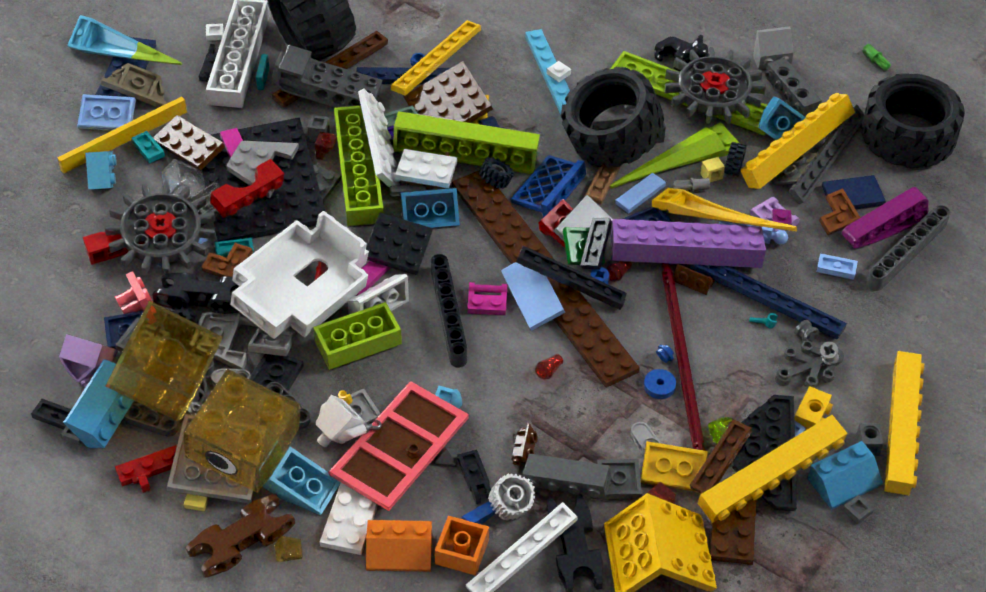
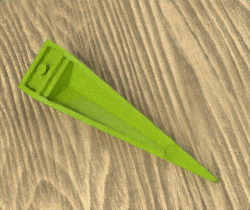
[610,122,739,189]

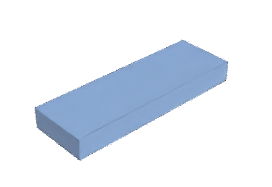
[615,173,666,214]

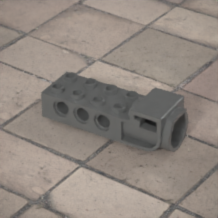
[272,45,382,108]

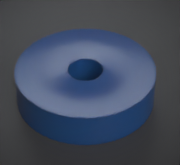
[644,369,676,399]

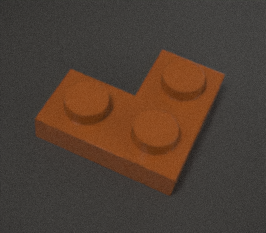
[819,188,860,235]
[201,243,253,277]

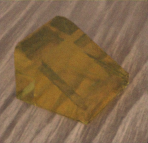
[275,536,303,562]

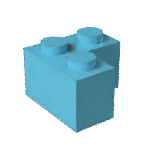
[85,151,117,189]

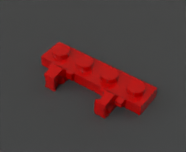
[115,445,177,493]

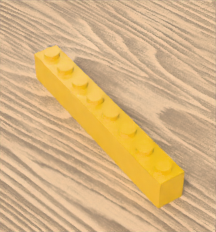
[740,93,855,189]
[884,351,924,496]
[697,415,848,523]

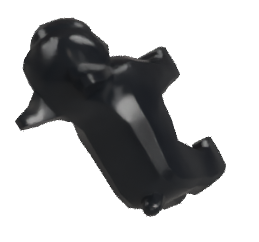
[654,35,708,71]

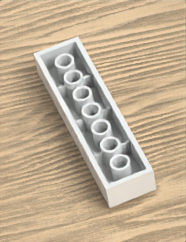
[206,0,270,108]

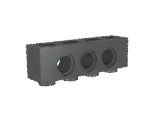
[765,57,822,117]

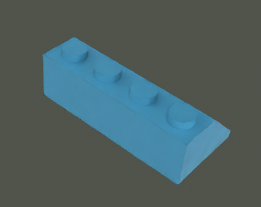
[63,359,144,448]

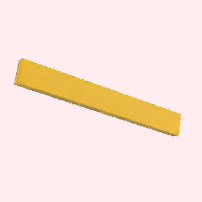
[391,20,481,96]
[57,96,187,173]

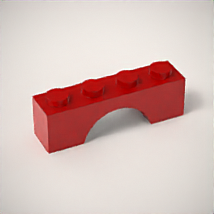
[210,159,284,218]

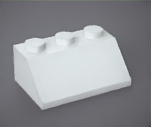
[347,274,409,314]

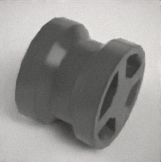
[794,320,819,342]

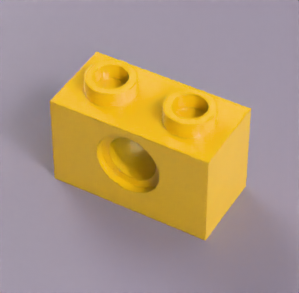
[794,386,833,430]

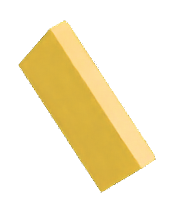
[640,441,708,492]

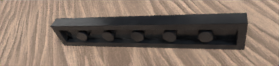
[516,246,627,310]

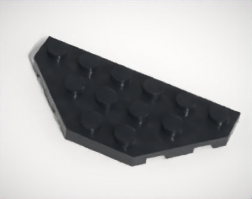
[732,395,797,511]

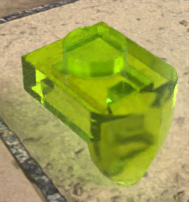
[708,417,732,444]

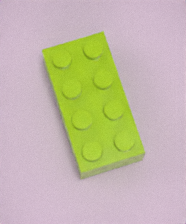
[313,302,402,370]

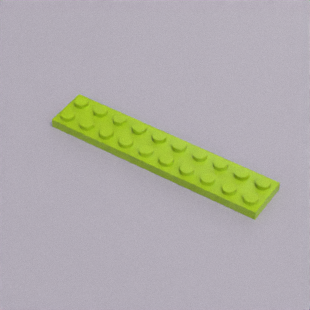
[610,51,767,136]

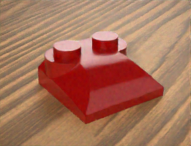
[538,199,573,248]

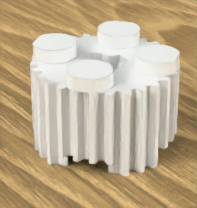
[488,473,535,521]

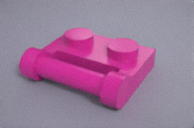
[467,282,507,315]

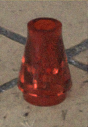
[607,261,632,282]
[535,354,563,380]

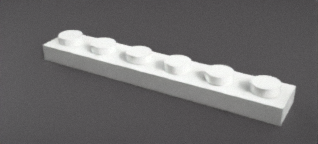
[466,502,578,592]

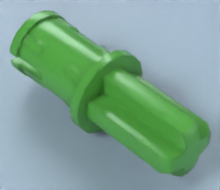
[862,44,891,71]

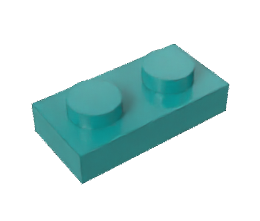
[131,131,165,164]

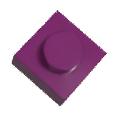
[772,209,792,225]

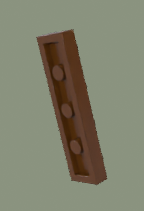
[690,419,752,494]

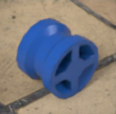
[590,267,609,284]

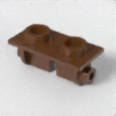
[674,264,714,295]
[511,423,538,466]

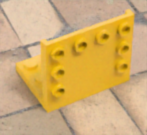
[604,493,717,592]

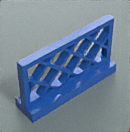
[511,155,586,218]

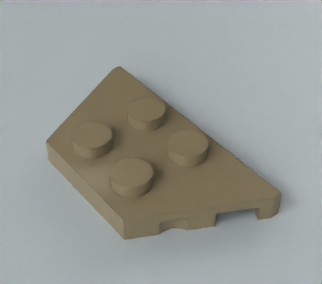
[100,63,166,108]

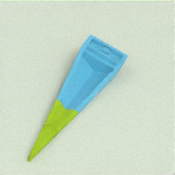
[67,15,182,65]

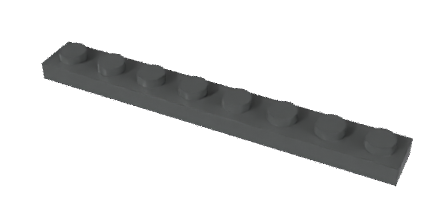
[789,104,864,204]

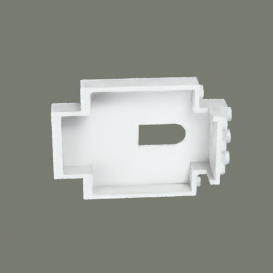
[230,211,369,339]

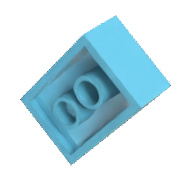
[262,447,341,515]

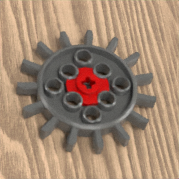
[664,47,766,124]
[105,181,216,275]

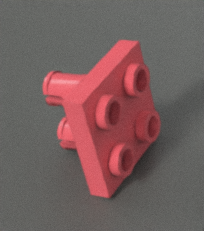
[115,271,158,323]

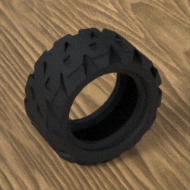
[561,67,664,168]
[861,73,965,168]

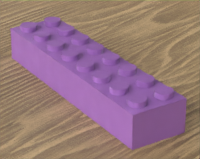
[610,219,766,268]

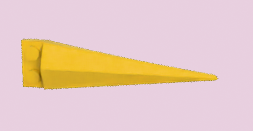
[652,188,797,232]

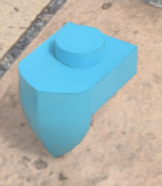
[435,386,462,408]

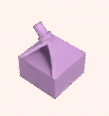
[59,334,118,388]

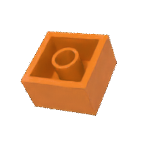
[435,516,489,576]

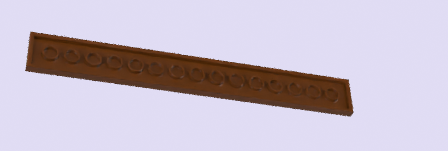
[452,171,640,388]

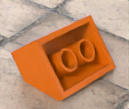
[366,520,432,572]

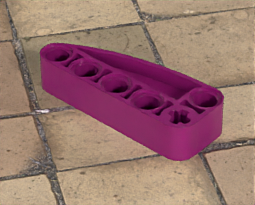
[842,187,929,248]

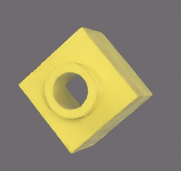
[700,157,725,183]

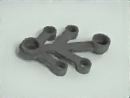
[775,341,844,388]

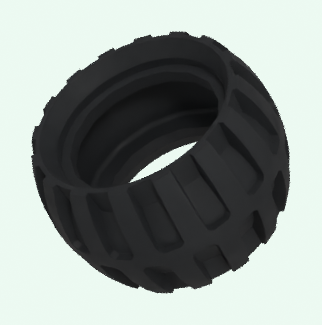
[267,0,356,60]

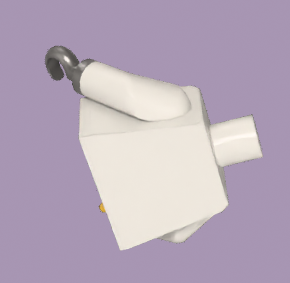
[316,390,382,447]

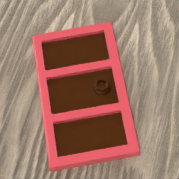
[328,381,469,511]

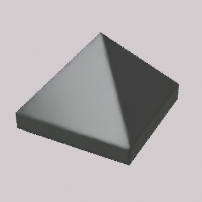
[435,447,459,467]

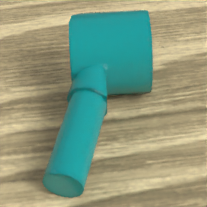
[749,313,778,329]

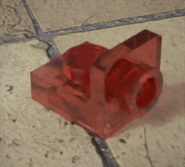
[315,132,337,160]

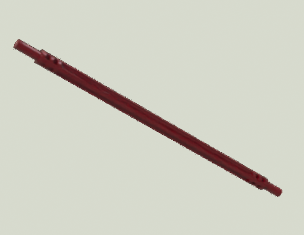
[662,263,706,451]

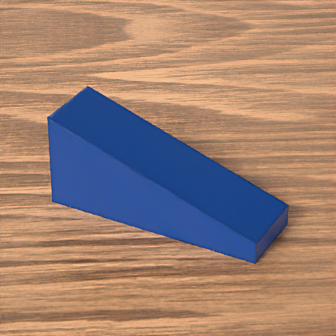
[462,501,496,525]

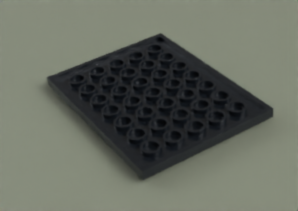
[202,117,326,242]

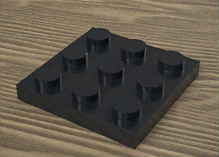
[366,212,433,275]

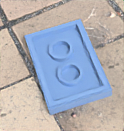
[77,94,136,131]

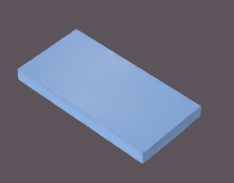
[501,262,565,331]

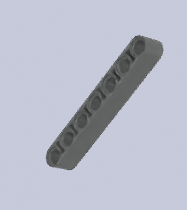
[867,205,950,291]

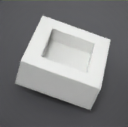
[206,24,224,41]
[547,61,571,82]

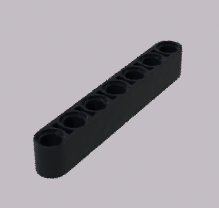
[431,254,467,368]

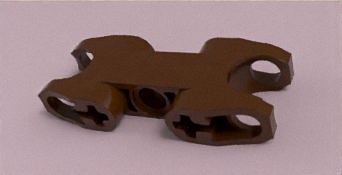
[186,494,295,578]

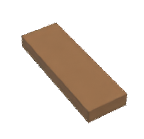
[585,164,620,204]

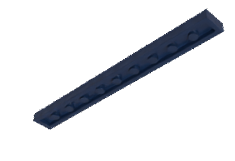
[680,264,847,340]

